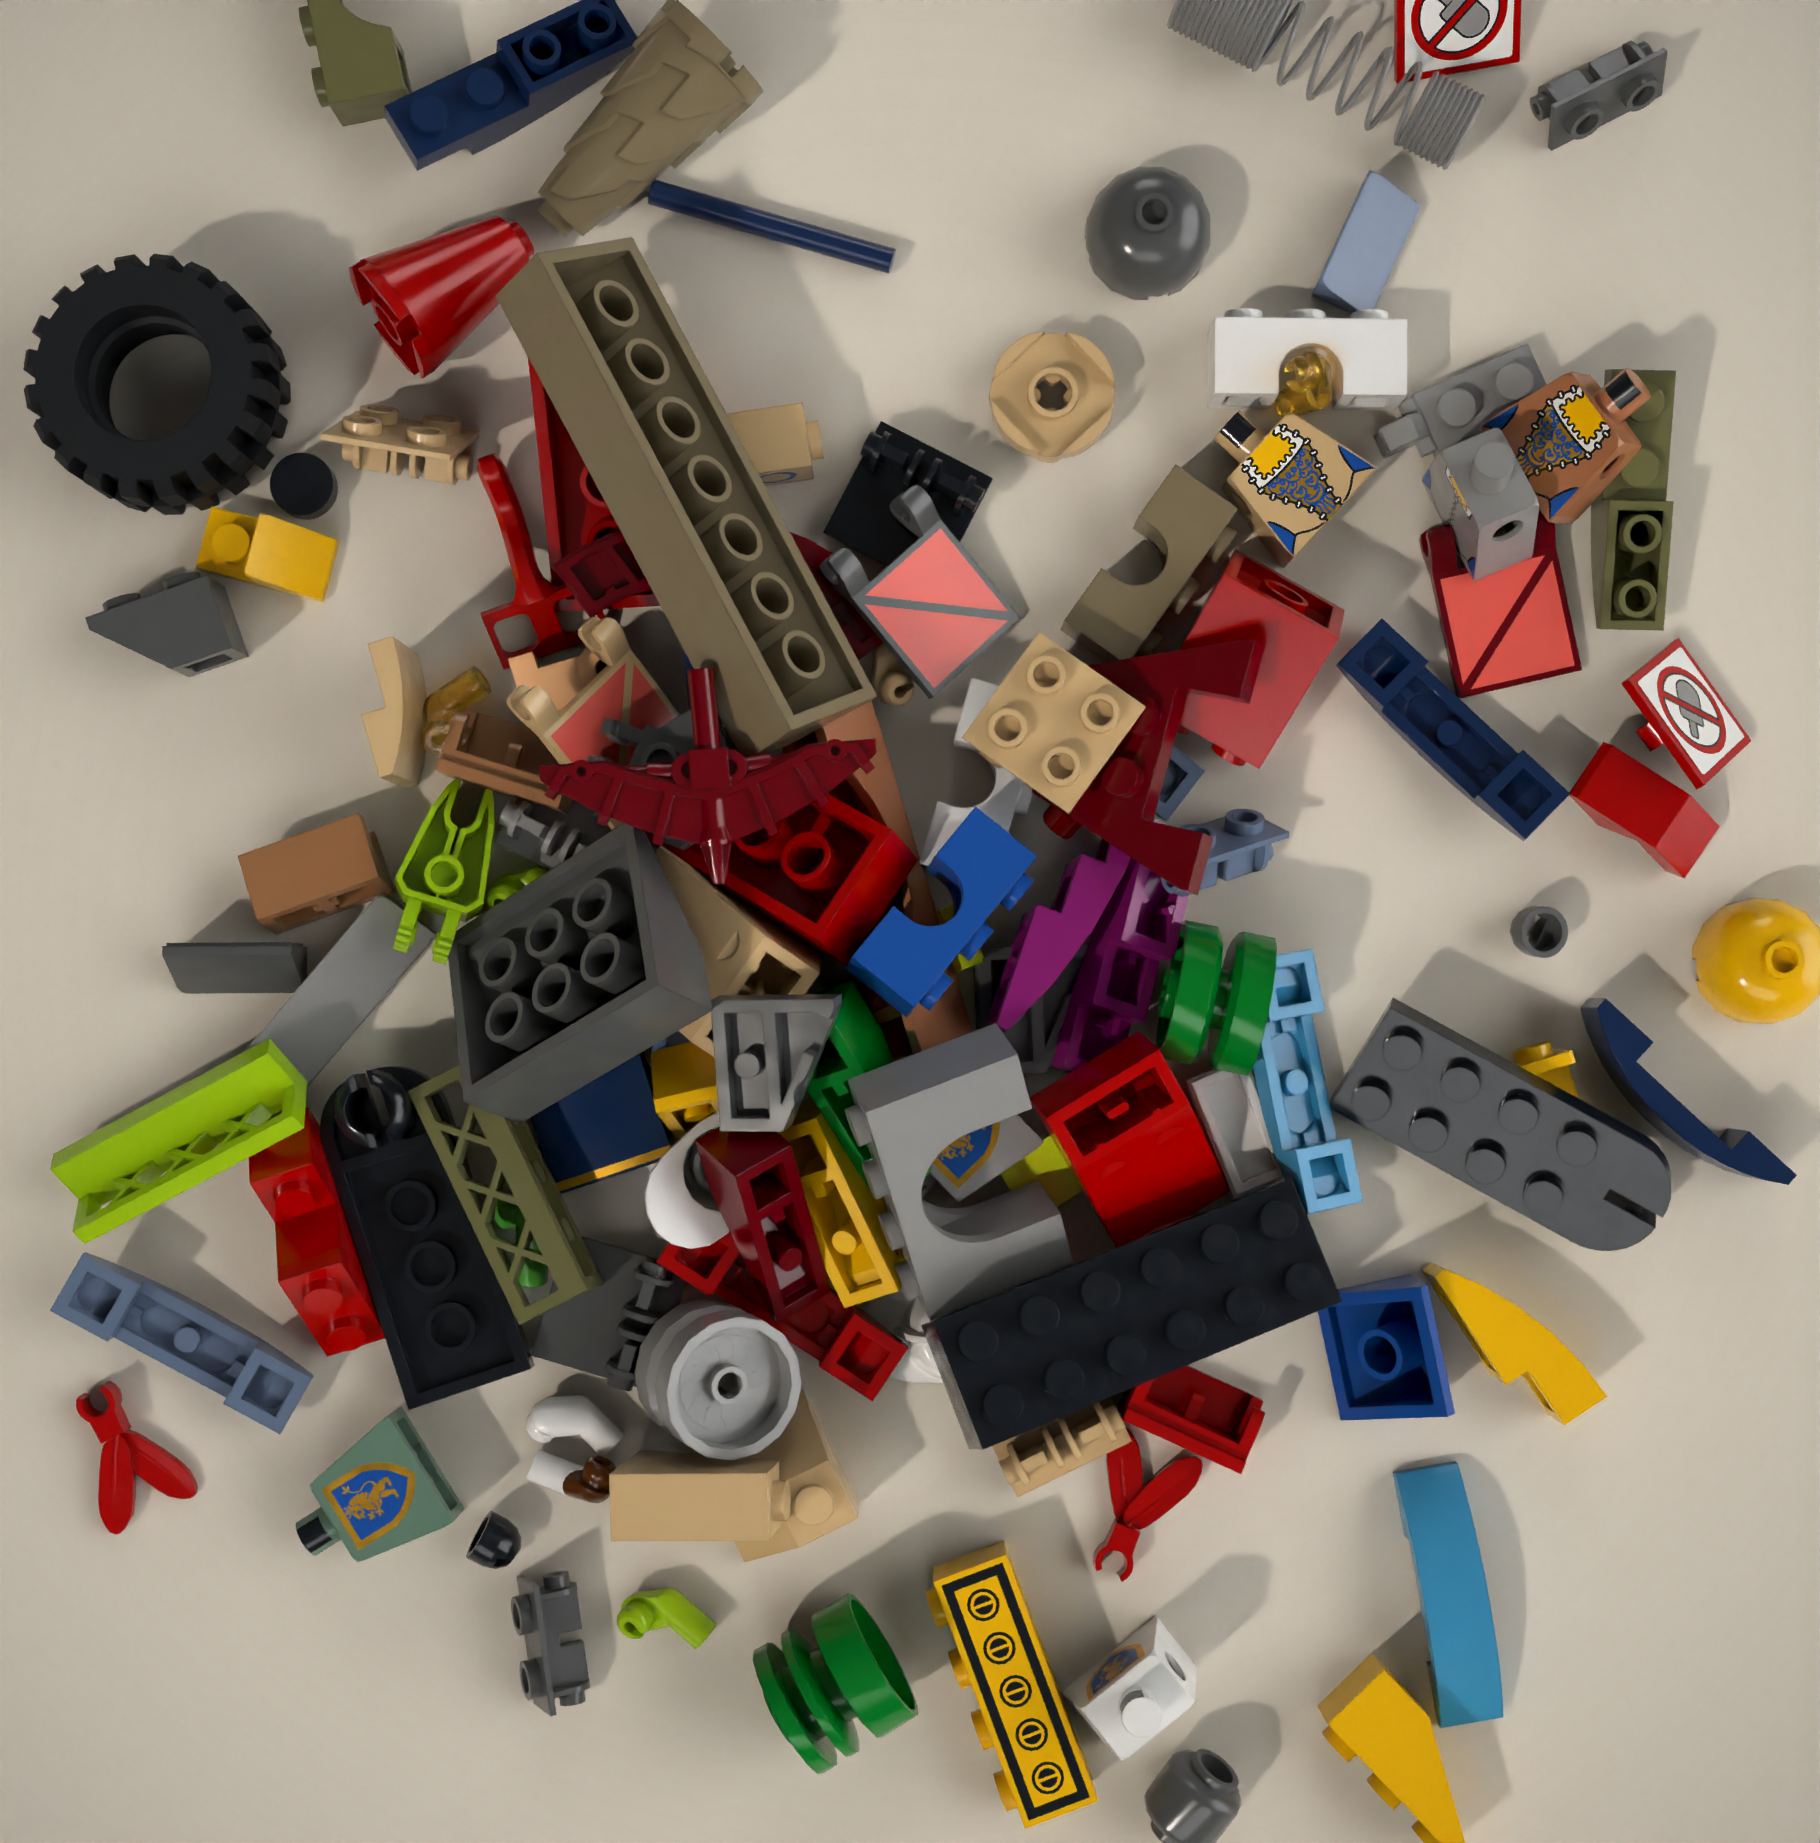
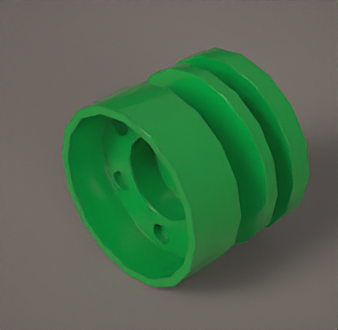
[753,1593,918,1774]

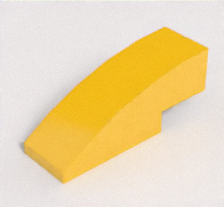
[1421,1263,1608,1425]

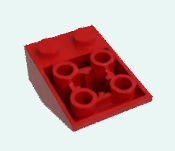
[1029,1031,1230,1247]

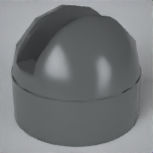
[1510,906,1568,958]

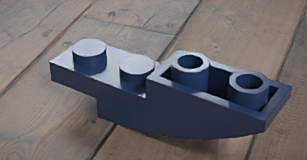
[384,0,638,171]

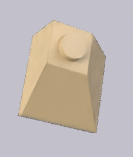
[689,1389,859,1562]

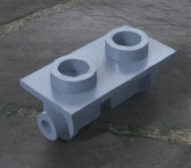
[1161,809,1289,897]

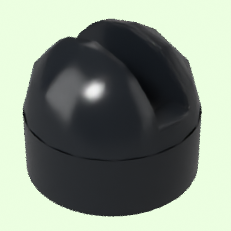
[466,1511,521,1569]

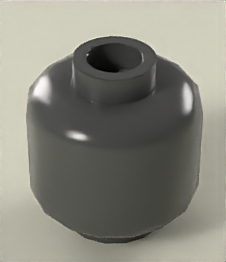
[1144,1749,1241,1843]

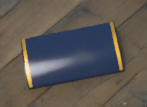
[531,1051,675,1194]

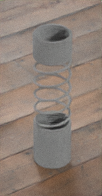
[1167,0,1485,170]

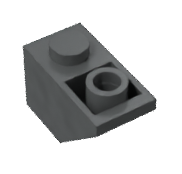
[85,572,249,677]

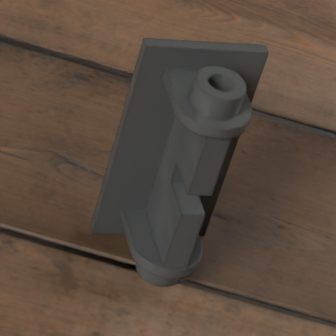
[1530,41,1667,151]
[511,1571,590,1716]

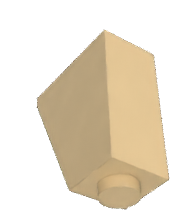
[609,1450,791,1541]

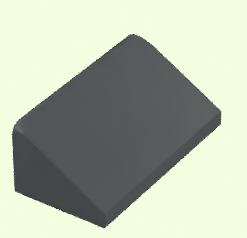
[162,942,307,994]

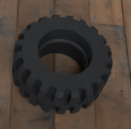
[23,254,291,515]

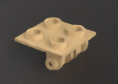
[320,404,480,485]
[962,632,1146,814]
[992,1397,1132,1498]

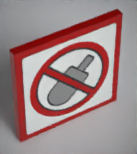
[1394,0,1521,84]
[1621,638,1752,790]

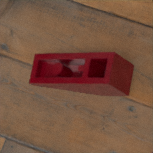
[695,1127,831,1324]

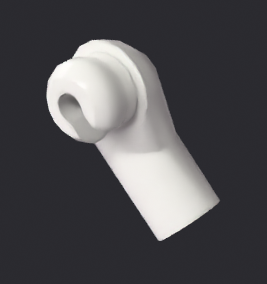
[526,1394,625,1457]

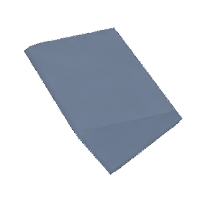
[1311,170,1421,313]

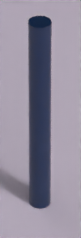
[648,180,896,274]

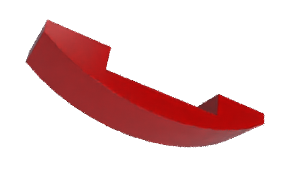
[656,1232,908,1402]

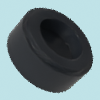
[270,453,338,520]

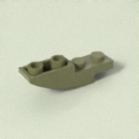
[1591,369,1676,631]

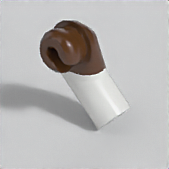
[526,1449,616,1503]

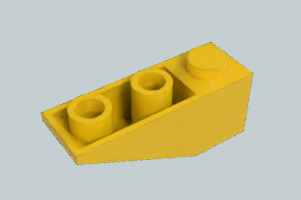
[1317,1653,1466,1843]

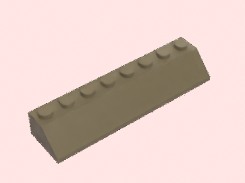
[496,237,877,756]

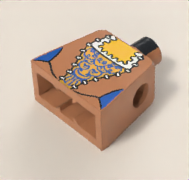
[1480,368,1651,524]

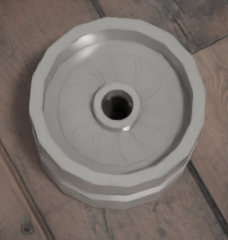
[635,1298,802,1461]

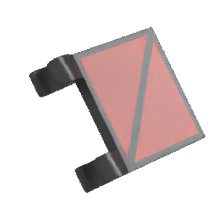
[818,485,1021,699]

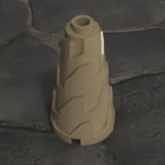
[538,0,764,237]

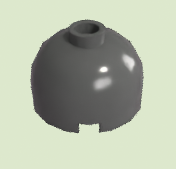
[1085,167,1210,300]

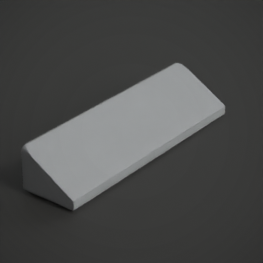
[245,892,436,1119]

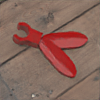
[76,1381,198,1535]
[1093,1428,1203,1582]

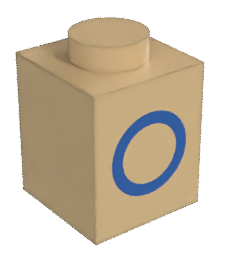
[727,402,824,486]

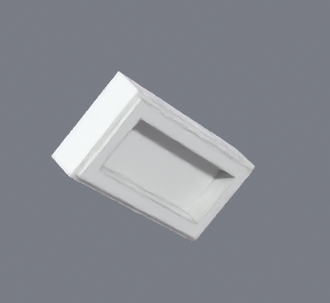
[1184,1069,1284,1199]

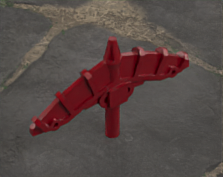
[539,668,877,885]

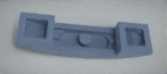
[50,1252,314,1434]

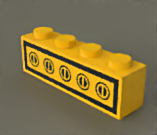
[925,1540,1098,1829]

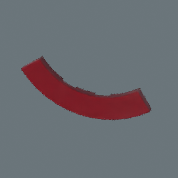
[551,530,882,660]

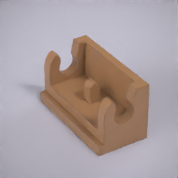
[434,708,572,814]
[238,813,396,935]

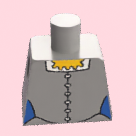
[1421,428,1539,582]

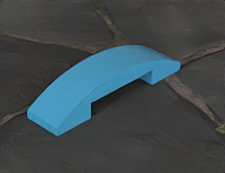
[1253,949,1363,1214]
[1393,1461,1503,1728]

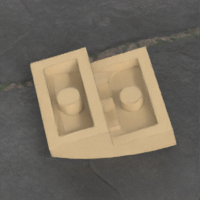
[361,636,428,789]

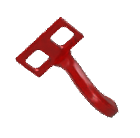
[477,453,605,670]

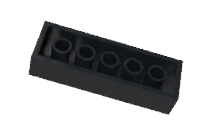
[921,1179,1342,1450]

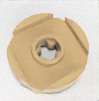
[989,331,1115,463]

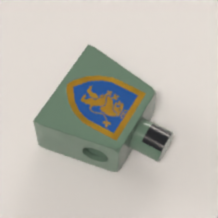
[295,1406,465,1562]

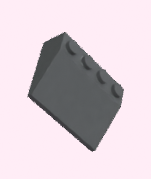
[448,823,713,1124]

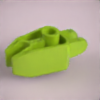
[393,779,495,965]

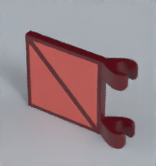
[1419,510,1582,698]

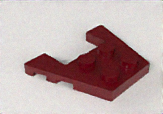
[1032,639,1265,895]

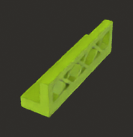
[50,1038,308,1244]

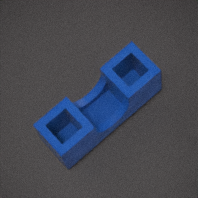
[846,806,1037,1018]

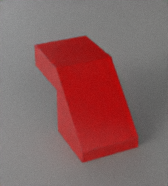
[1569,742,1720,879]

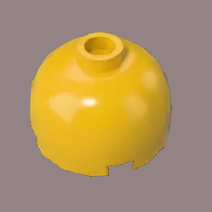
[1692,898,1820,1024]

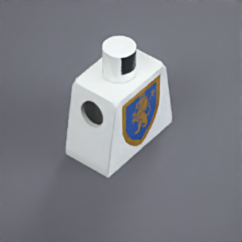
[1062,1616,1197,1761]

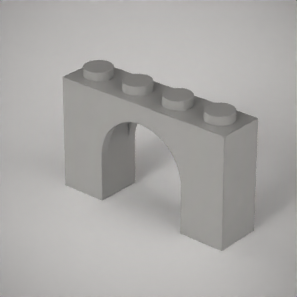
[845,1023,1074,1321]

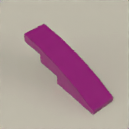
[1051,819,1189,1073]
[984,838,1131,1033]

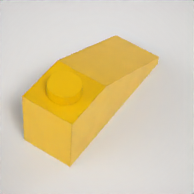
[777,1100,902,1308]

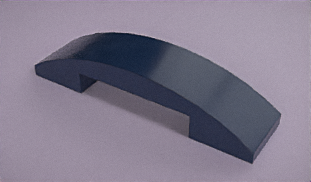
[1336,618,1570,841]
[1580,998,1797,1185]

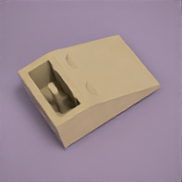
[655,845,821,1057]

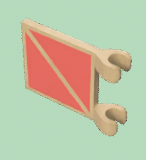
[507,616,680,830]

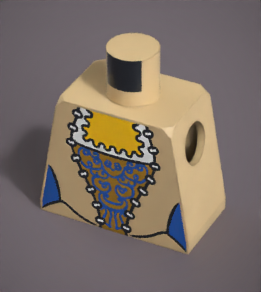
[1214,410,1376,568]

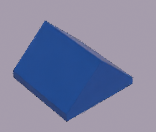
[1318,1274,1455,1421]

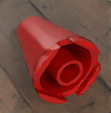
[349,216,534,378]

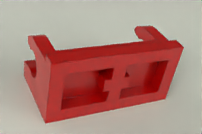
[1117,1365,1265,1474]

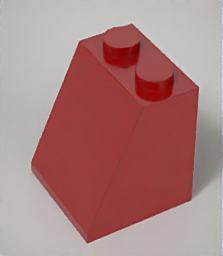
[1177,549,1345,769]

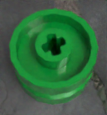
[1155,920,1277,1076]

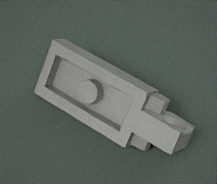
[1373,343,1547,459]

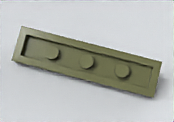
[408,1064,604,1325]

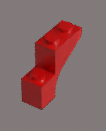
[249,1107,385,1357]

